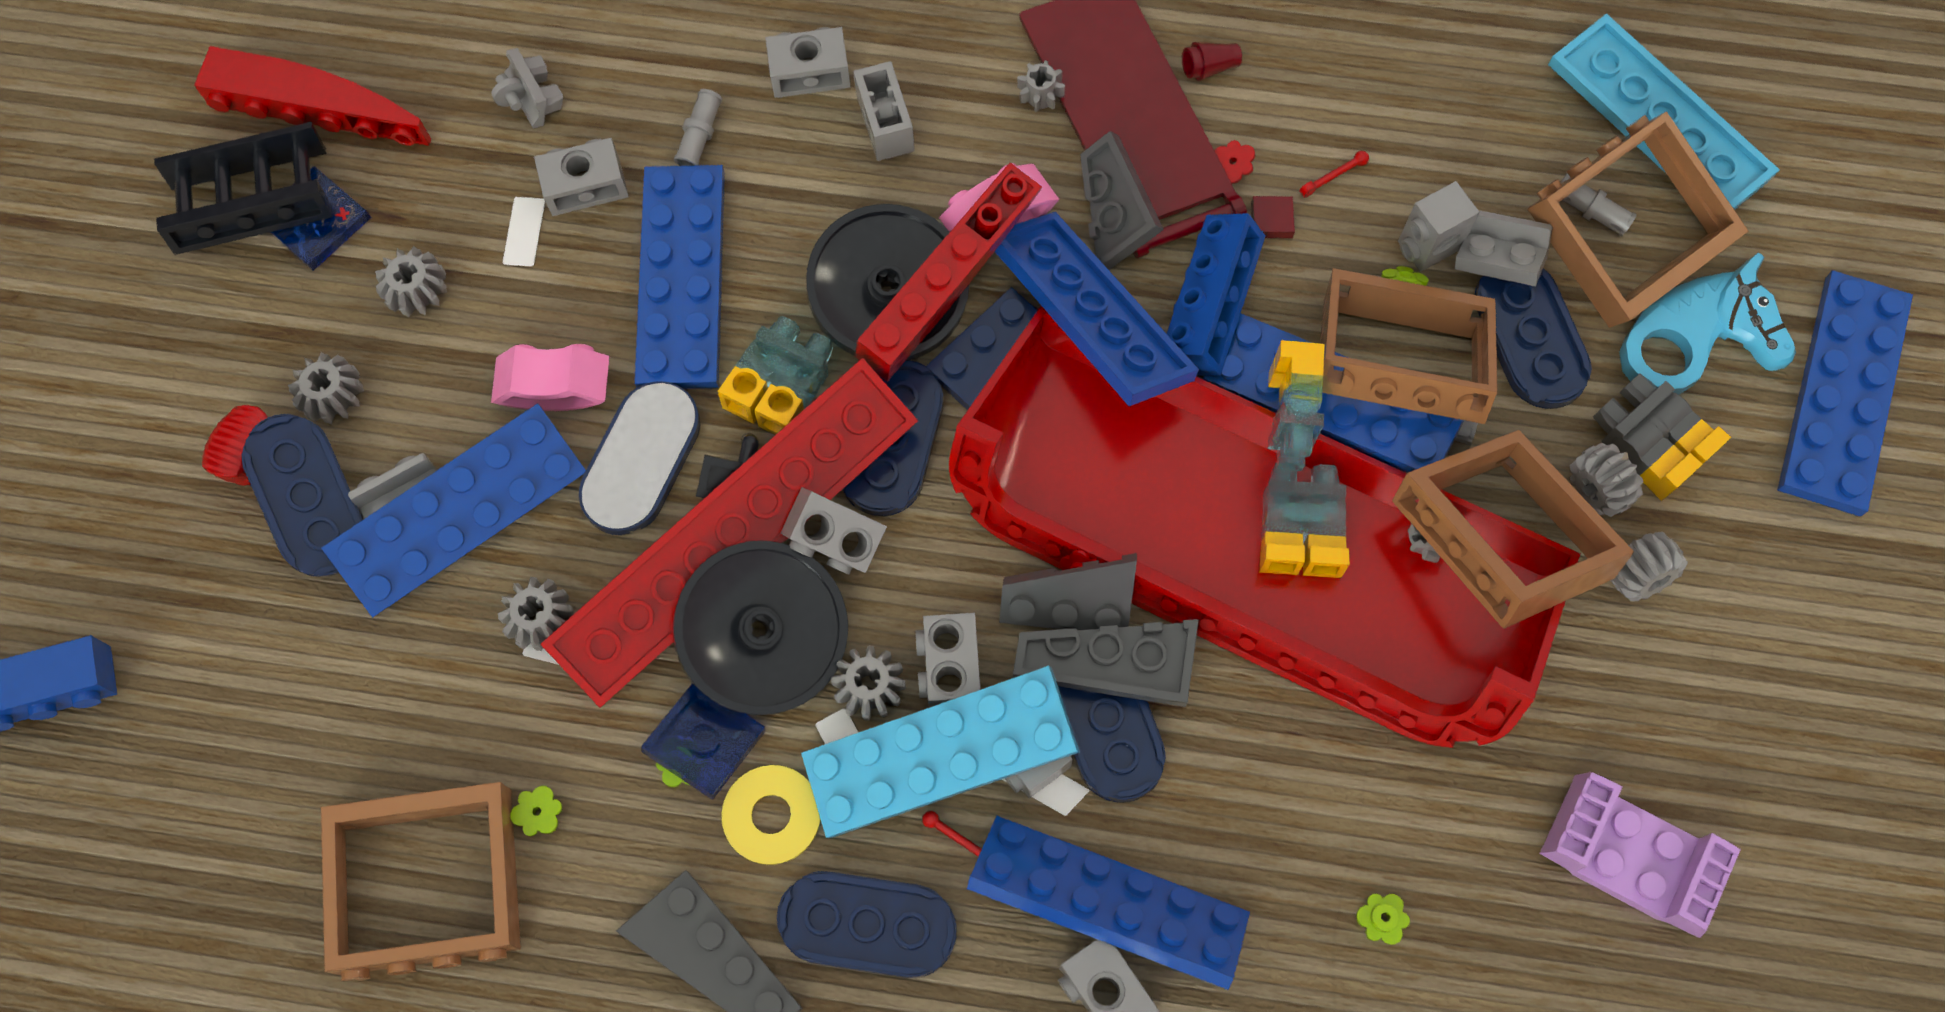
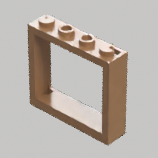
[1527,111,1749,328]
[1316,268,1497,424]
[1392,430,1634,629]
[321,782,521,982]

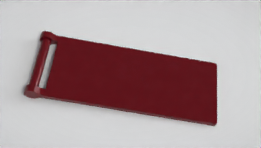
[1020,0,1247,258]

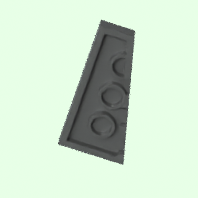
[1012,619,1199,707]

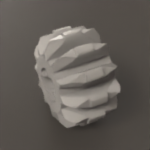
[375,246,447,317]
[288,352,364,425]
[1570,443,1644,517]
[1611,532,1688,601]
[497,577,574,651]
[831,645,906,721]

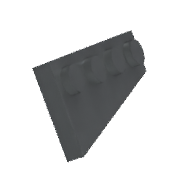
[616,870,803,1012]

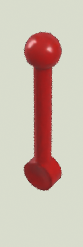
[1299,150,1369,198]
[922,811,982,857]

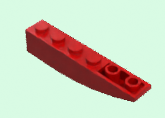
[194,46,432,146]
[855,163,1042,382]

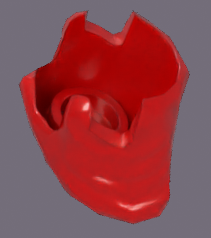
[202,405,268,486]

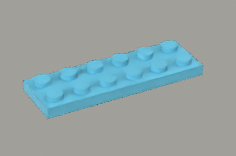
[1548,14,1780,210]
[801,666,1080,838]

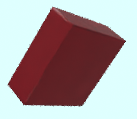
[1251,196,1295,238]

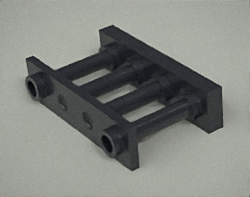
[154,122,333,255]

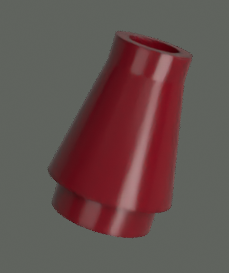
[1182,42,1242,81]

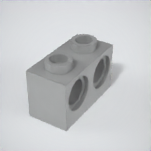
[780,487,887,575]
[915,613,980,708]

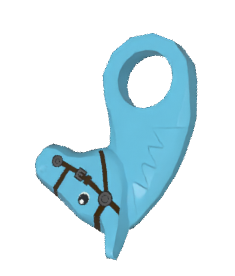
[1619,252,1796,395]

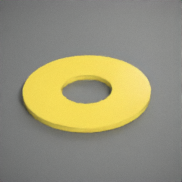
[722,765,821,865]

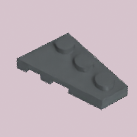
[1080,131,1164,270]
[999,553,1137,630]

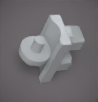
[491,48,563,128]

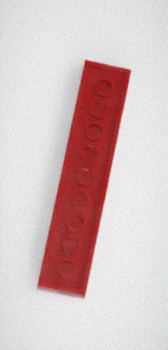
[540,358,918,708]

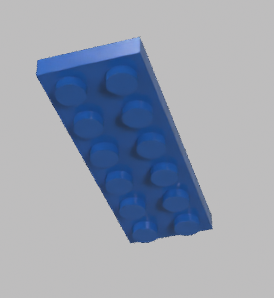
[635,165,725,389]
[995,211,1199,406]
[1777,270,1913,517]
[1203,313,1464,473]
[321,403,586,618]
[966,815,1250,990]

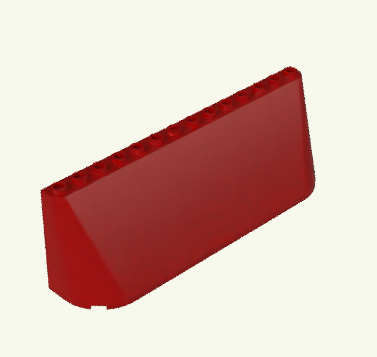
[949,306,1581,748]

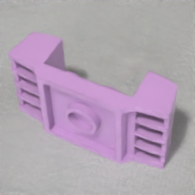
[1539,772,1741,938]

